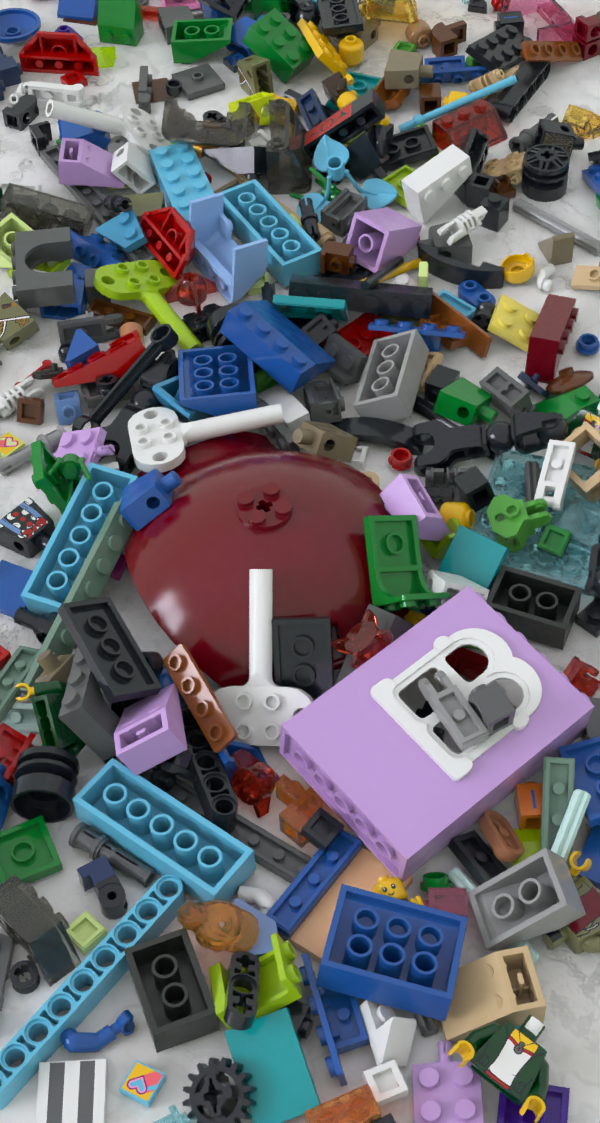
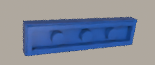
[266,830,363,939]

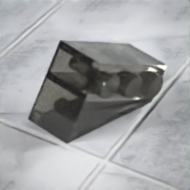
[0,875,81,987]

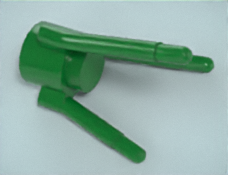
[289,167,342,202]
[47,453,92,507]

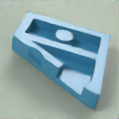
[95,208,148,253]

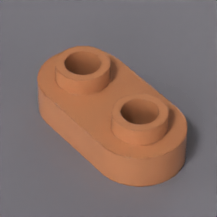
[478,810,524,863]

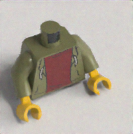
[542,851,600,954]

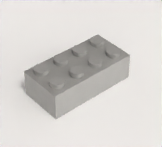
[353,329,429,421]

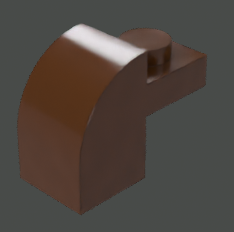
[431,20,467,57]

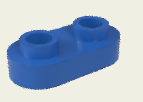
[458,280,496,308]

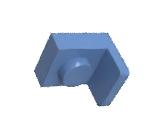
[54,390,82,425]

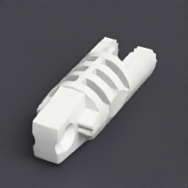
[437,206,488,246]
[0,376,44,418]

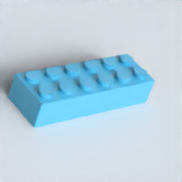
[148,140,224,223]
[222,179,322,287]
[21,462,138,616]
[72,758,256,914]

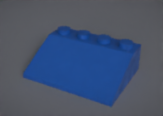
[220,300,337,394]
[178,344,257,416]
[316,884,468,1021]

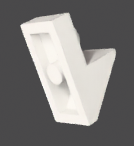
[359,1000,417,1069]

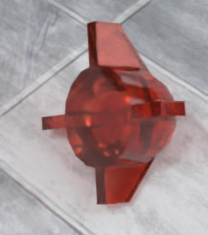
[164,272,217,312]
[331,609,394,670]
[231,749,280,818]

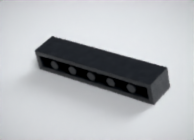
[289,274,433,319]

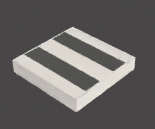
[35,1059,108,1123]

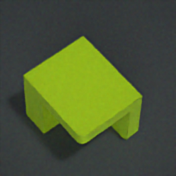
[420,518,460,560]

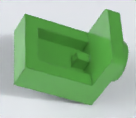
[252,360,278,394]

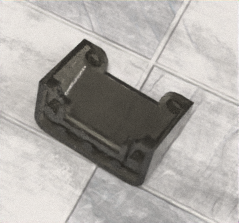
[161,97,260,147]
[266,99,313,195]

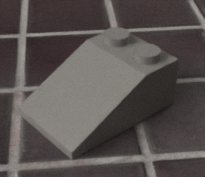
[467,848,586,951]

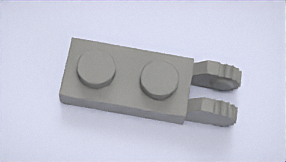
[418,670,489,751]

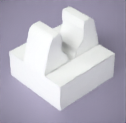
[363,1059,408,1108]

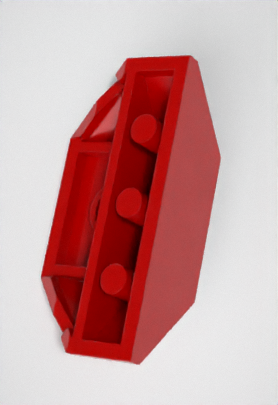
[19,31,99,76]
[139,206,195,280]

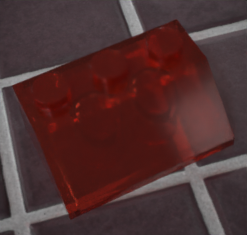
[432,98,508,150]

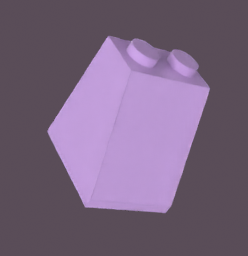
[346,207,422,273]

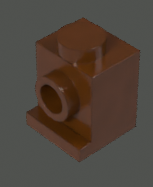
[320,240,357,274]

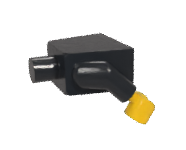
[344,115,390,180]

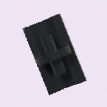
[150,751,195,792]

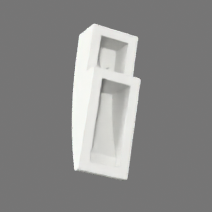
[256,385,311,432]

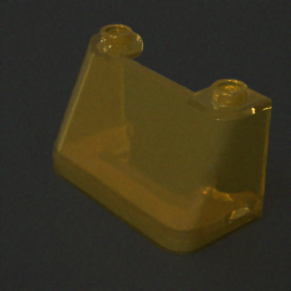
[358,0,419,24]

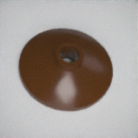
[545,367,594,394]

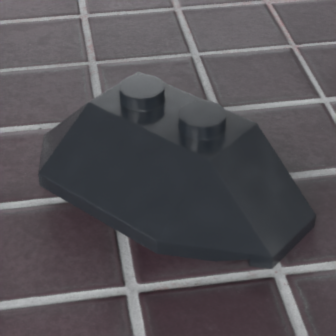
[454,128,489,204]

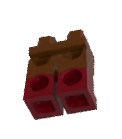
[573,11,600,61]

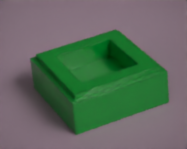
[536,523,573,559]

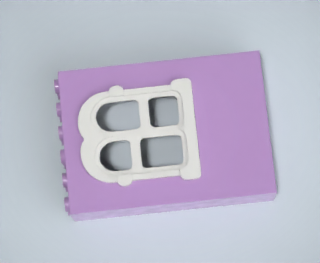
[279,586,595,882]

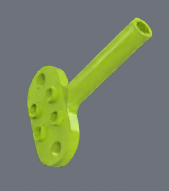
[93,260,204,350]

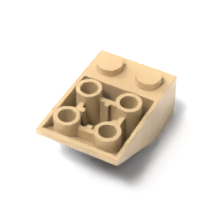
[441,945,546,1042]

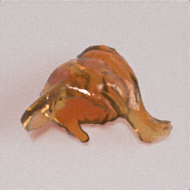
[176,899,259,953]

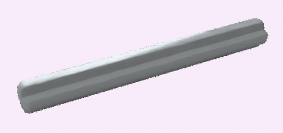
[512,198,600,255]

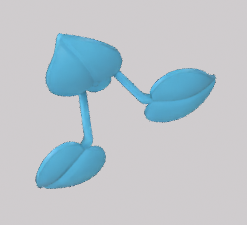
[297,135,398,223]

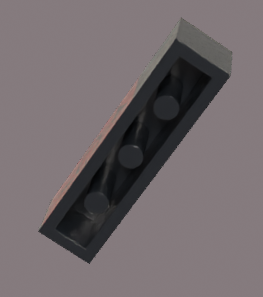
[303,88,386,159]

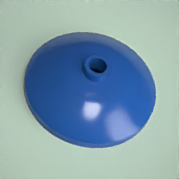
[0,8,41,45]

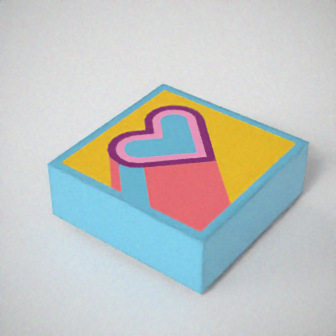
[119,1060,166,1108]

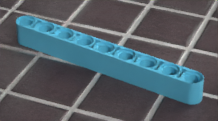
[0,875,186,1110]

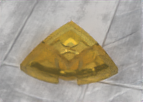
[562,104,600,139]

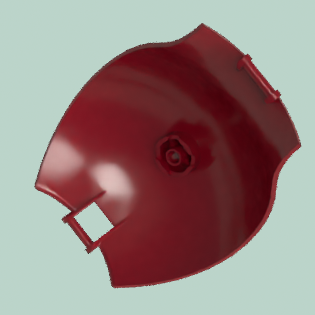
[124,431,409,688]

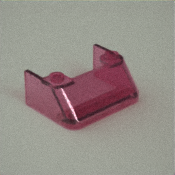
[501,0,575,41]

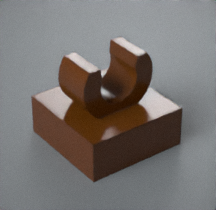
[494,174,516,199]
[17,396,45,425]

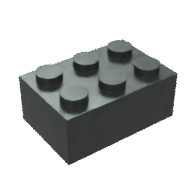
[486,565,582,650]
[124,927,220,1053]

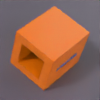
[514,781,542,832]

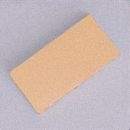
[289,847,413,963]

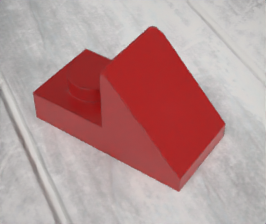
[445,647,488,680]

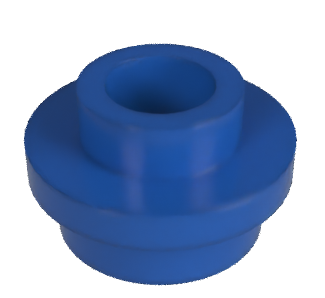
[575,333,600,356]

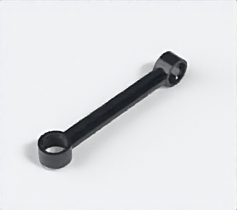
[72,324,179,431]

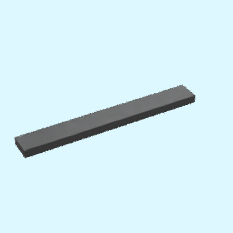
[138,766,311,883]

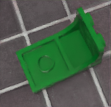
[30,440,82,515]
[363,515,450,612]
[0,815,63,895]

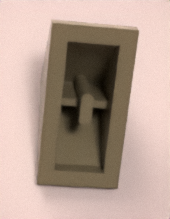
[538,232,575,266]

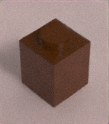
[419,83,442,115]

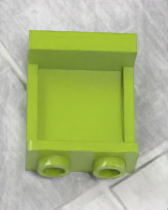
[209,932,302,1030]

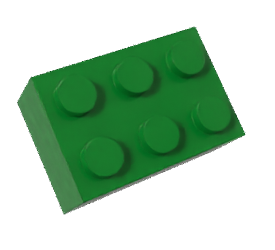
[242,8,315,83]

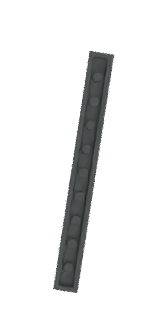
[40,144,158,262]

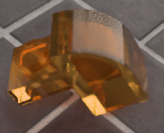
[275,774,323,848]

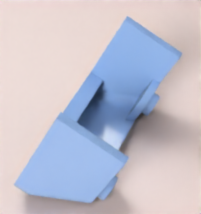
[189,192,268,303]

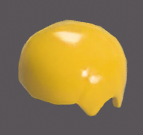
[501,252,535,285]

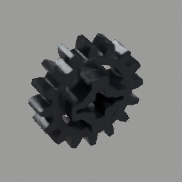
[182,1057,257,1123]

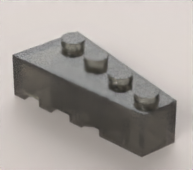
[0,183,95,236]

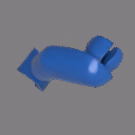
[60,1010,135,1053]

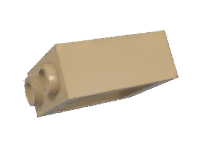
[563,421,600,505]

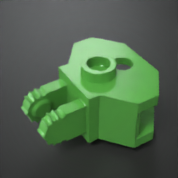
[486,494,552,553]

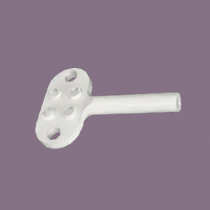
[45,99,169,159]
[128,403,284,473]
[214,569,313,746]

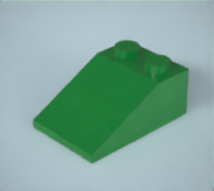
[97,0,144,47]
[171,17,233,64]

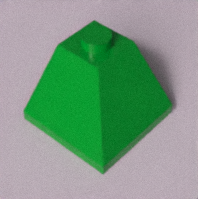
[533,385,600,420]

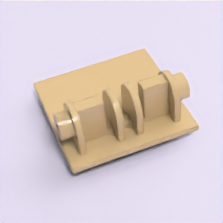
[468,65,520,100]
[482,152,525,185]

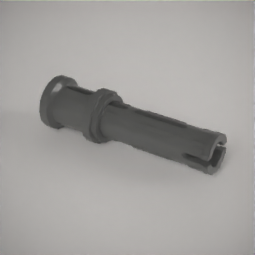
[508,113,559,153]
[68,822,156,888]

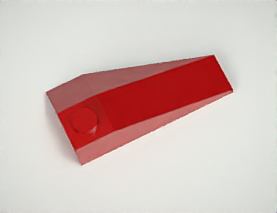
[52,329,146,388]

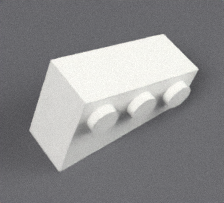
[401,144,472,225]

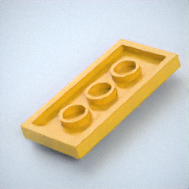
[297,18,348,78]

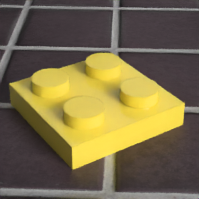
[487,294,539,352]

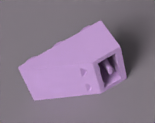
[58,138,125,189]
[379,473,452,541]
[114,683,188,775]

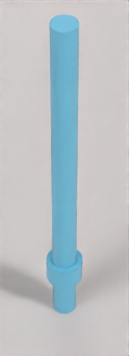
[398,75,517,132]

